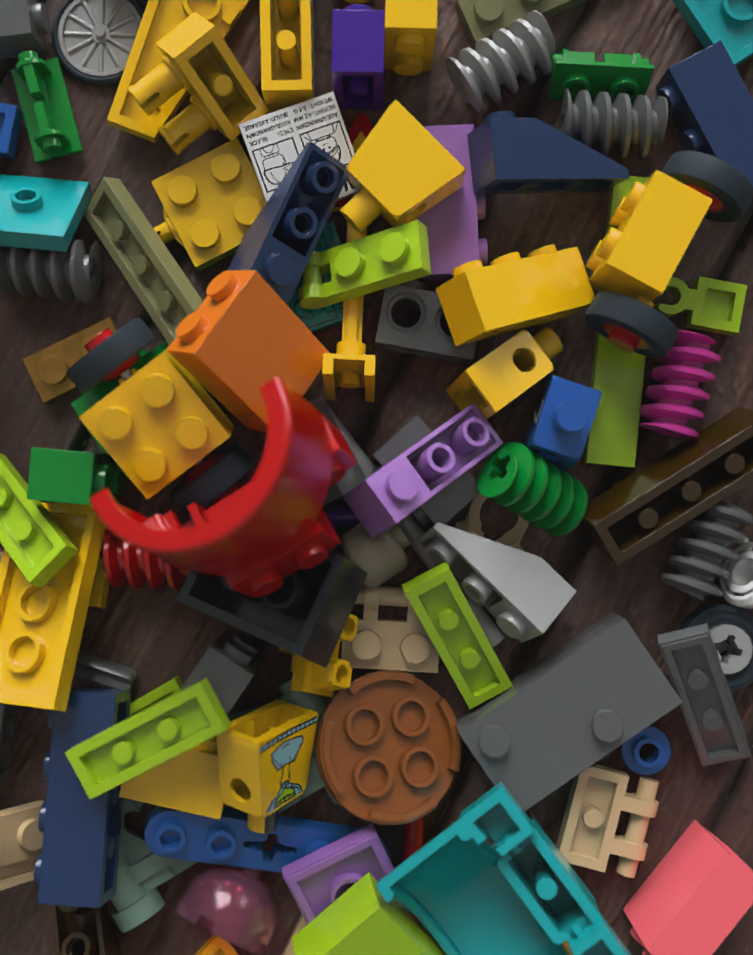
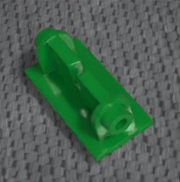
[547,49,655,104]
[11,50,83,163]

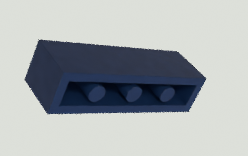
[34,686,131,908]

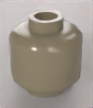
[336,522,411,588]

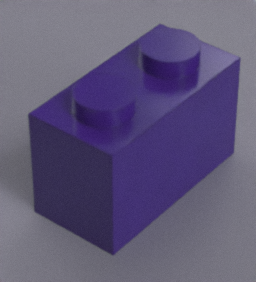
[331,4,385,110]

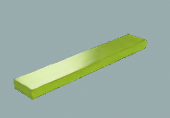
[583,176,649,468]

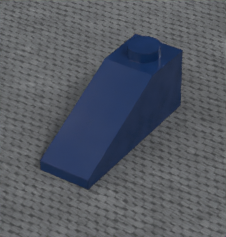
[467,111,629,194]

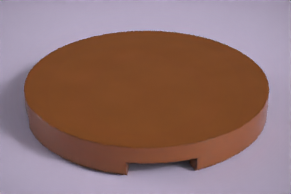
[315,670,462,825]

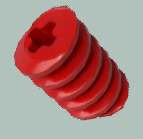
[102,527,190,590]

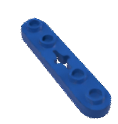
[145,805,390,873]

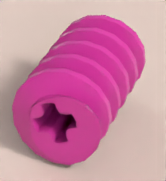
[637,330,722,439]

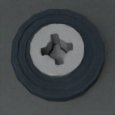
[679,602,753,691]

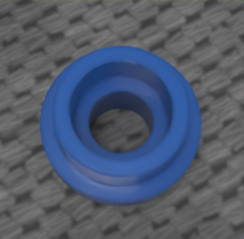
[620,725,671,775]

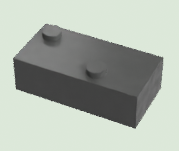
[456,612,683,812]

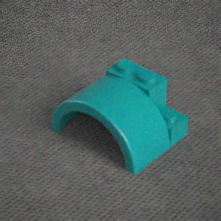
[377,781,631,955]

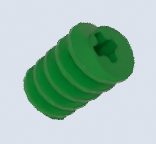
[476,442,588,537]

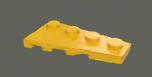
[107,0,251,143]

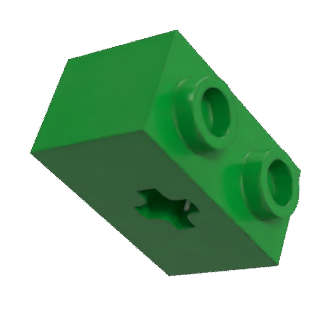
[27,447,125,505]

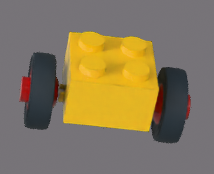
[585,151,753,358]
[67,318,254,516]

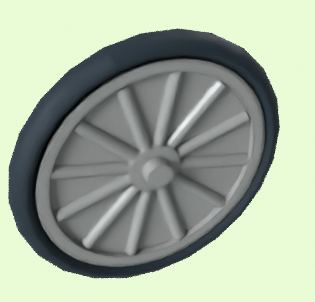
[51,0,145,87]

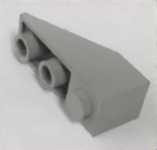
[416,522,577,643]

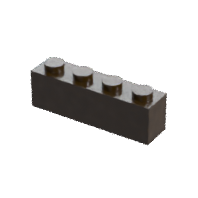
[581,407,753,566]

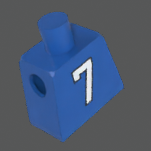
[522,373,602,472]

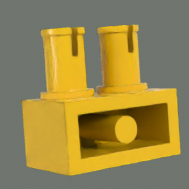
[127,12,269,155]

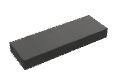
[657,623,751,767]

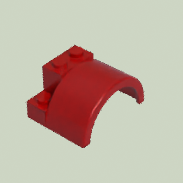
[89,377,358,597]

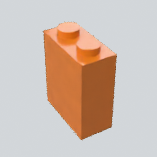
[166,270,331,433]

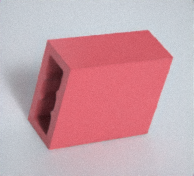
[623,819,753,955]

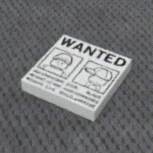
[239,92,358,203]

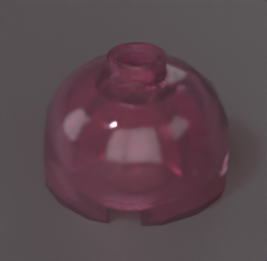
[175,864,278,955]

